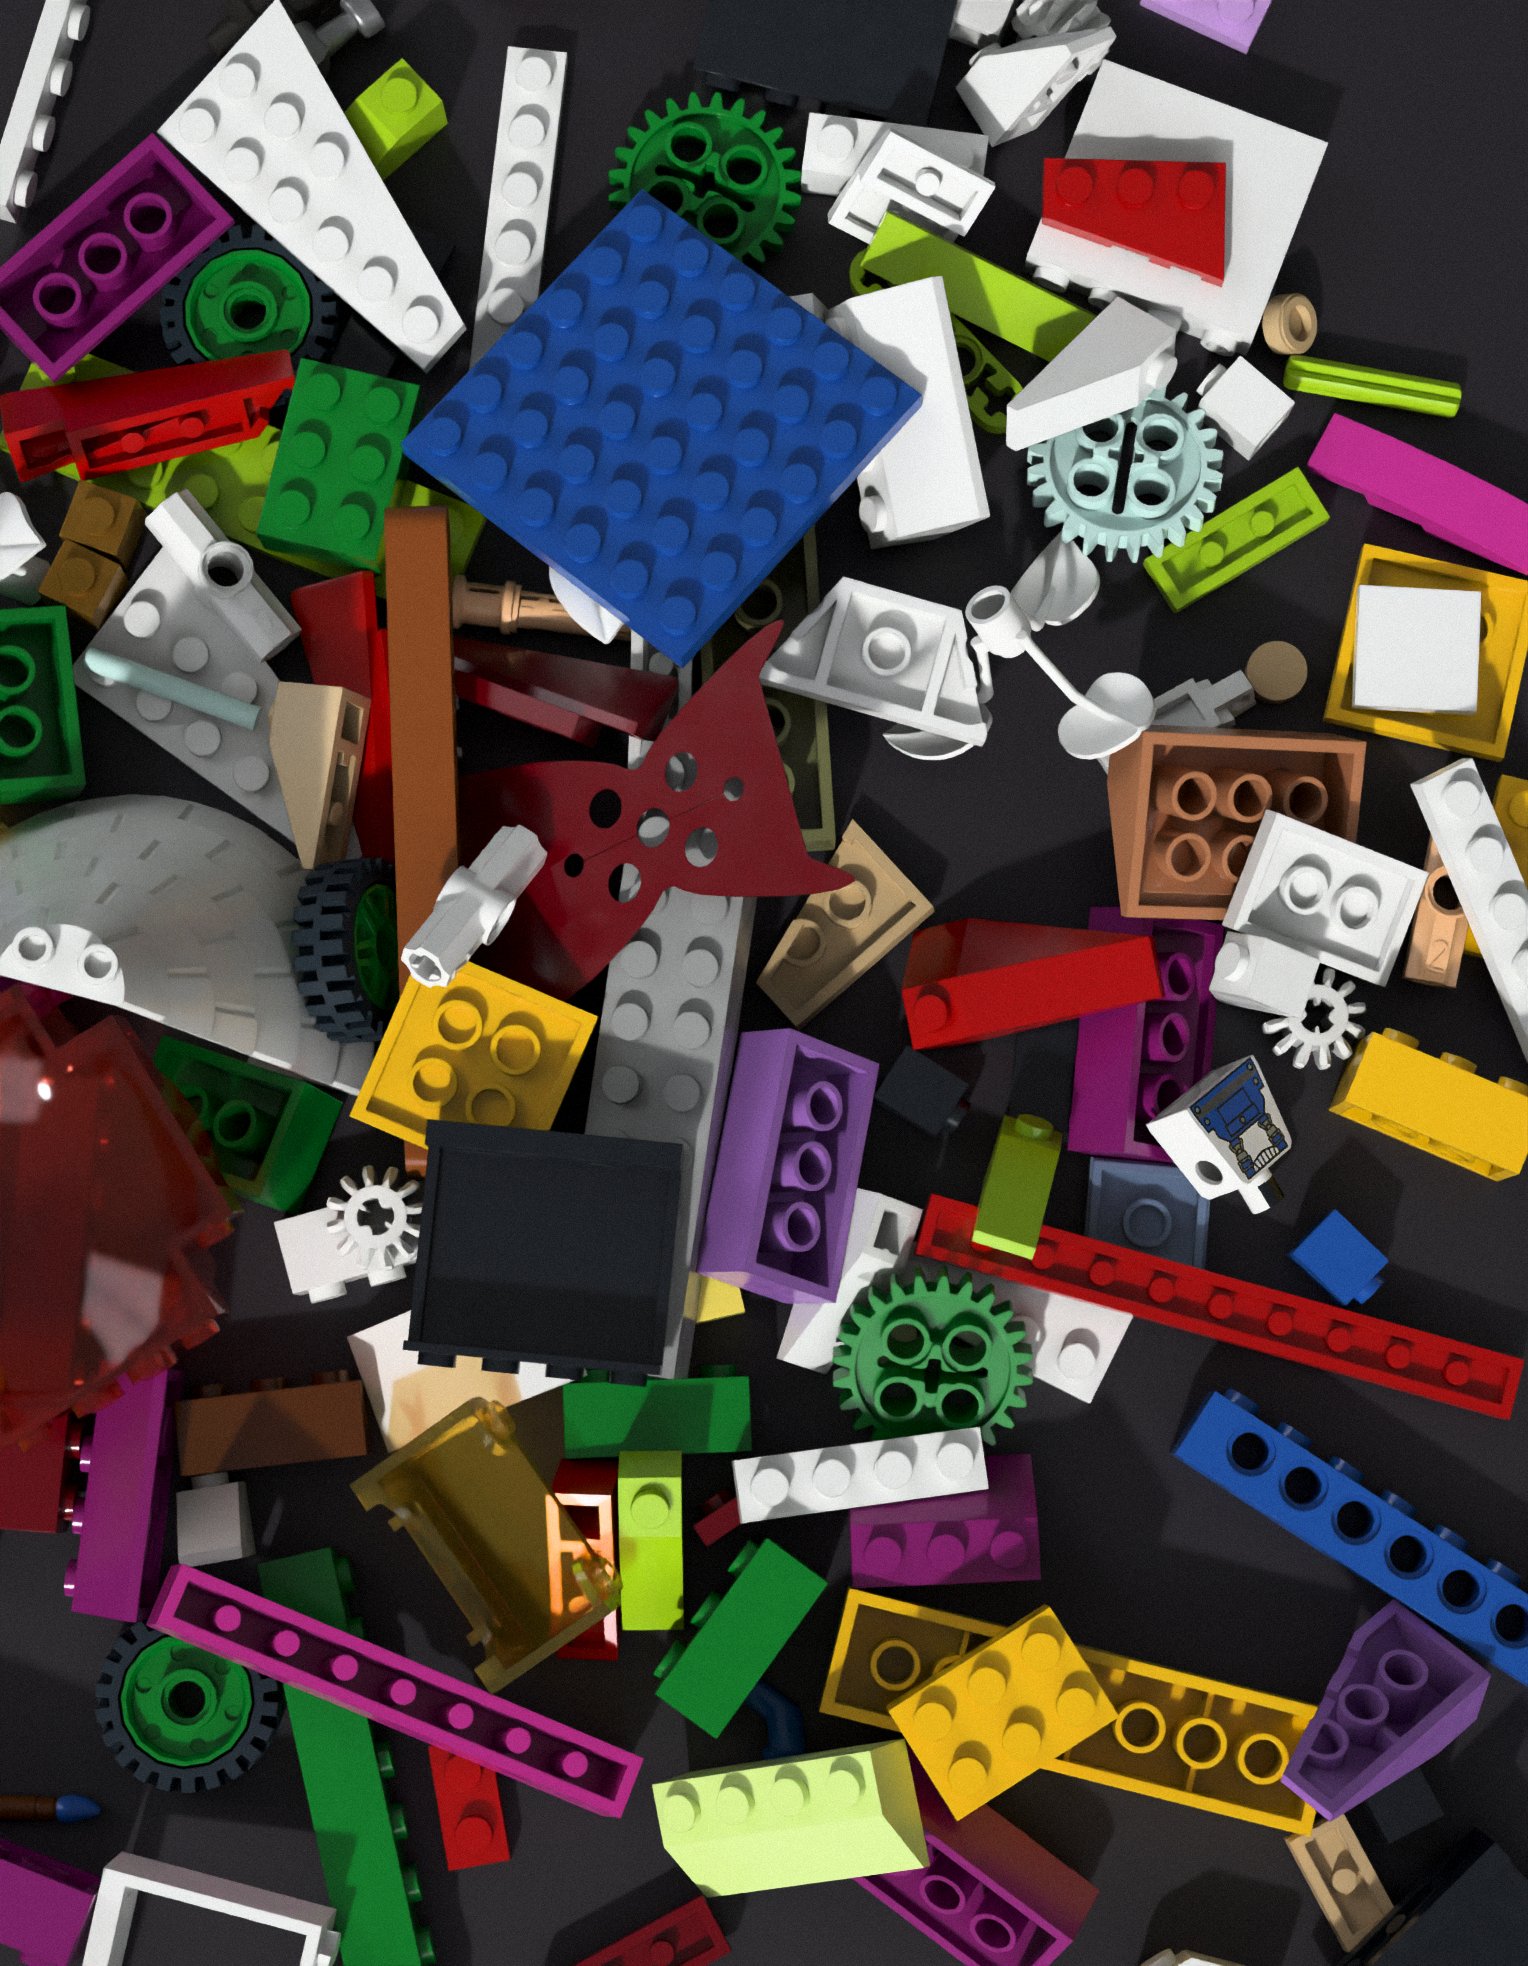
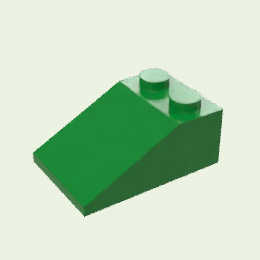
[116,1035,343,1216]

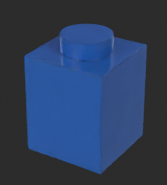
[1285,1209,1389,1307]

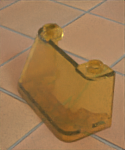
[349,1397,623,1695]

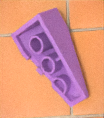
[1281,1599,1492,1822]

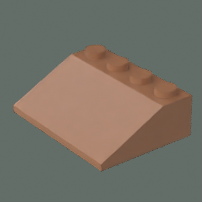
[1107,725,1367,920]

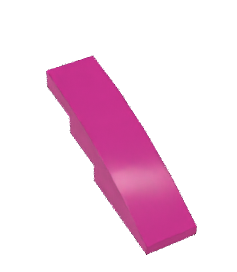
[1307,413,1528,575]

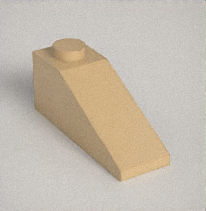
[268,681,372,872]

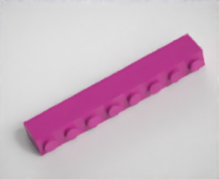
[146,1564,644,1818]

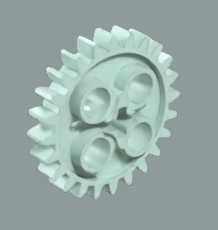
[1027,386,1223,563]

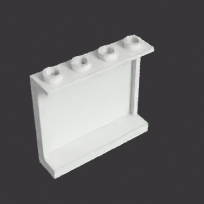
[1023,59,1328,356]

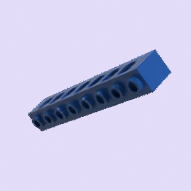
[1169,1388,1528,1687]

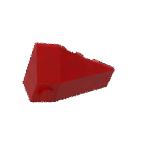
[901,918,1166,1050]

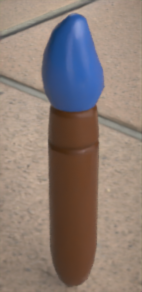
[0,1794,101,1824]

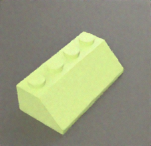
[652,1738,930,1898]

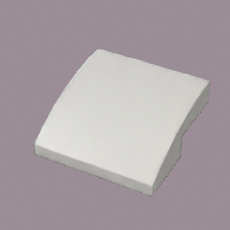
[827,127,996,244]

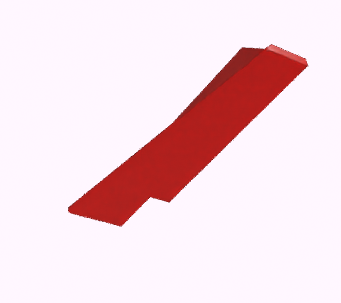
[0,350,296,482]
[290,571,395,866]

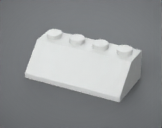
[824,276,990,549]

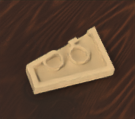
[756,819,934,1031]

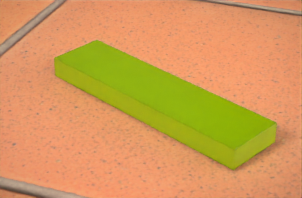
[859,209,1097,362]

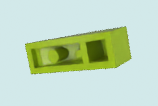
[344,58,448,181]
[971,1114,1063,1260]
[618,1450,684,1630]

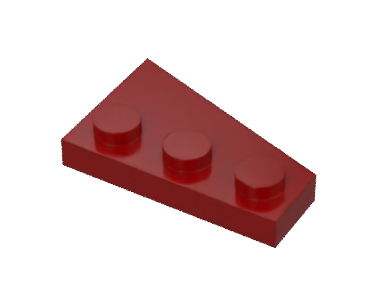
[1042,158,1226,287]

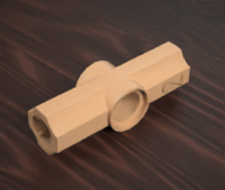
[1401,833,1469,989]

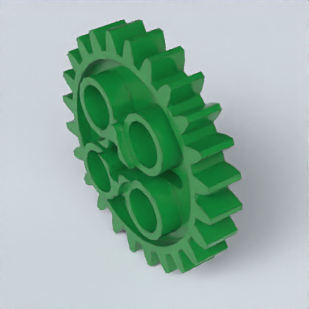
[608,92,801,270]
[832,1266,1033,1446]

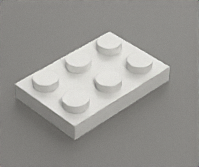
[1222,809,1429,987]

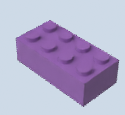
[695,1028,879,1304]

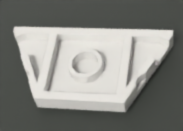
[759,577,987,747]

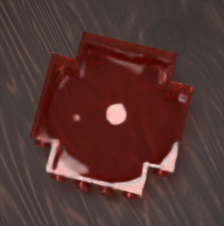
[0,983,245,1453]

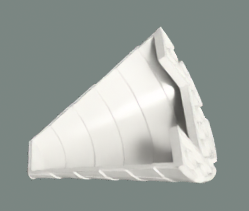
[0,794,375,1096]

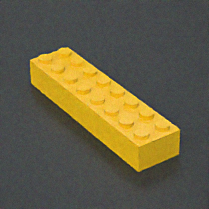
[818,1585,1319,1837]

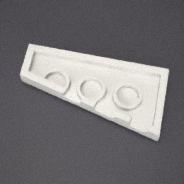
[886,1241,1133,1404]

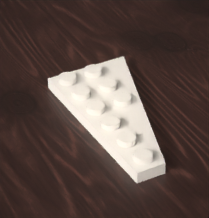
[157,0,467,374]
[73,547,363,860]

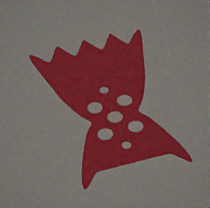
[458,620,855,1002]

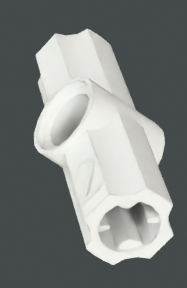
[145,489,302,665]
[401,825,548,988]

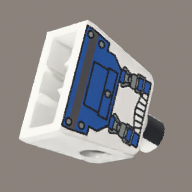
[1146,1055,1292,1214]

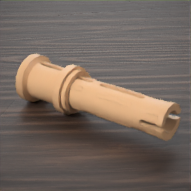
[452,574,631,642]

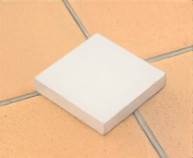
[1352,585,1481,715]

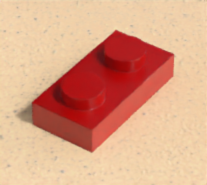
[428,1745,512,1871]

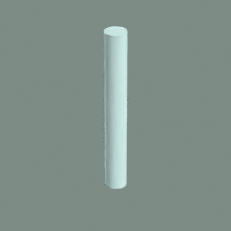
[83,646,262,731]

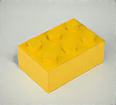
[1328,1028,1528,1181]
[886,1604,1120,1821]

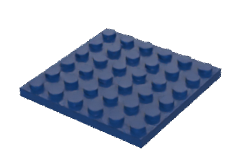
[401,189,922,668]

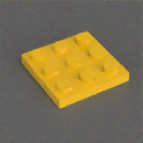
[1322,543,1528,762]
[349,961,599,1150]

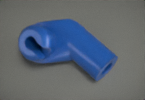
[743,1678,806,1760]

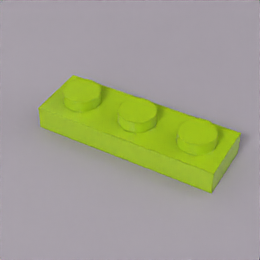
[1143,467,1330,615]

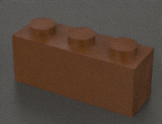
[173,1370,373,1476]

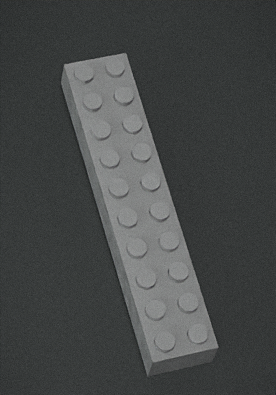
[585,740,757,1380]

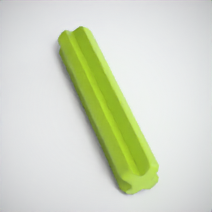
[1283,354,1462,418]

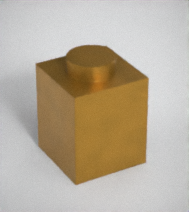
[59,479,148,571]
[37,539,129,633]

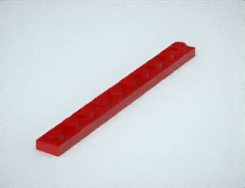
[913,1194,1524,1420]

